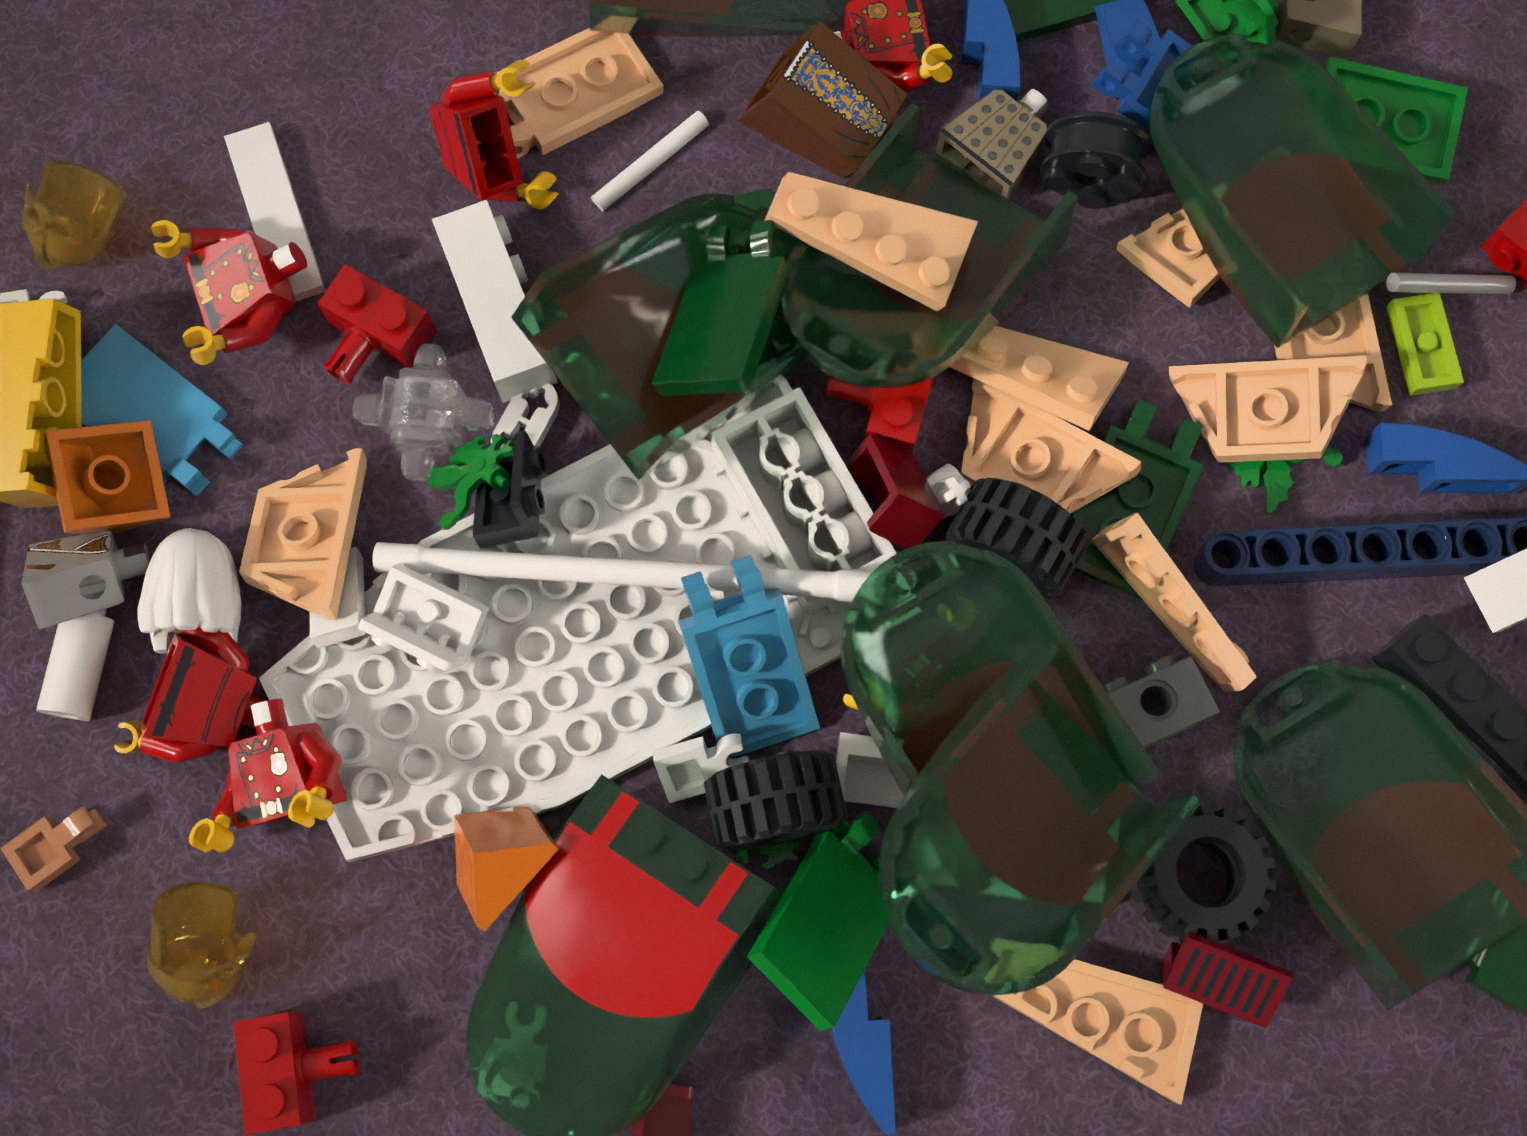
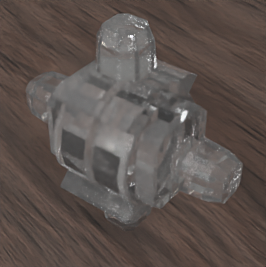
[353,343,495,481]

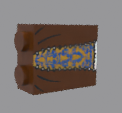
[737,21,907,178]

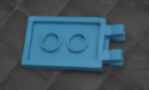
[81,324,243,496]
[678,555,820,759]

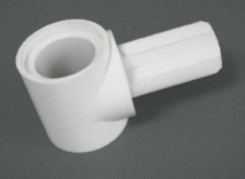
[926,464,971,520]

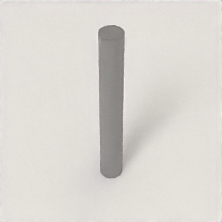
[1386,272,1516,295]

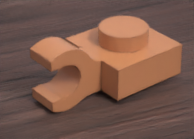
[0,807,107,892]

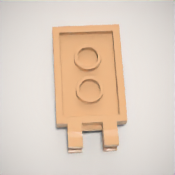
[495,15,664,158]

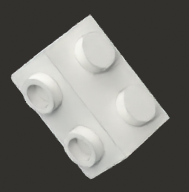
[358,563,489,673]

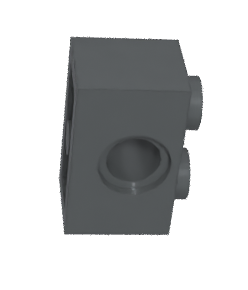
[1090,655,1220,761]

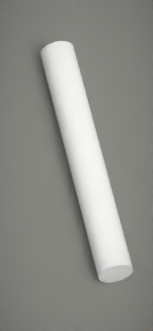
[591,111,709,212]

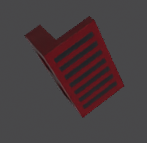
[1163,932,1293,1028]

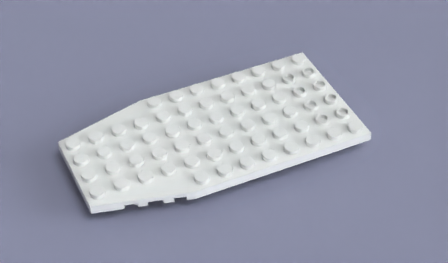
[259,360,921,862]

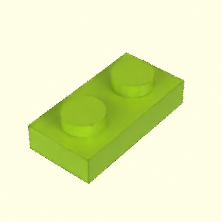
[1386,293,1464,396]

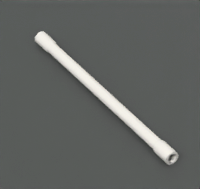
[373,542,886,604]

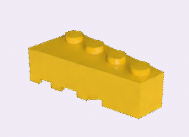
[0,298,82,508]

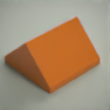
[44,420,170,534]
[454,807,559,932]

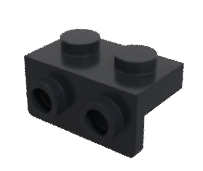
[473,431,547,549]

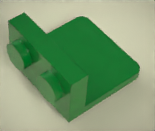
[1175,0,1279,74]

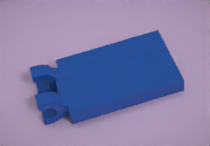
[1091,19,1284,188]

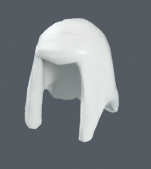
[137,528,242,654]

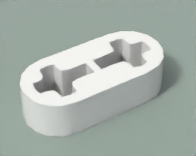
[491,383,560,449]

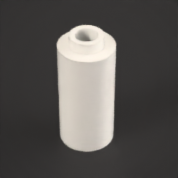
[36,609,115,721]

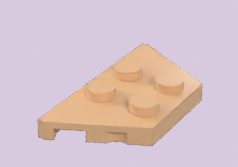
[1265,242,1392,412]
[1169,355,1367,463]
[961,379,1141,514]
[239,448,367,620]

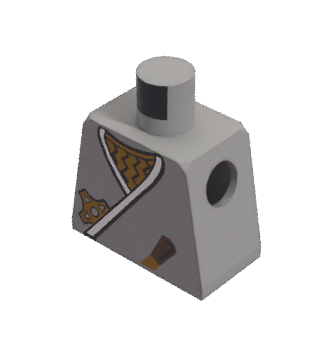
[21,530,151,629]

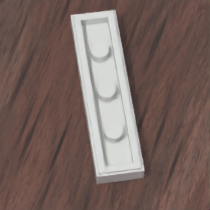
[224,122,326,301]

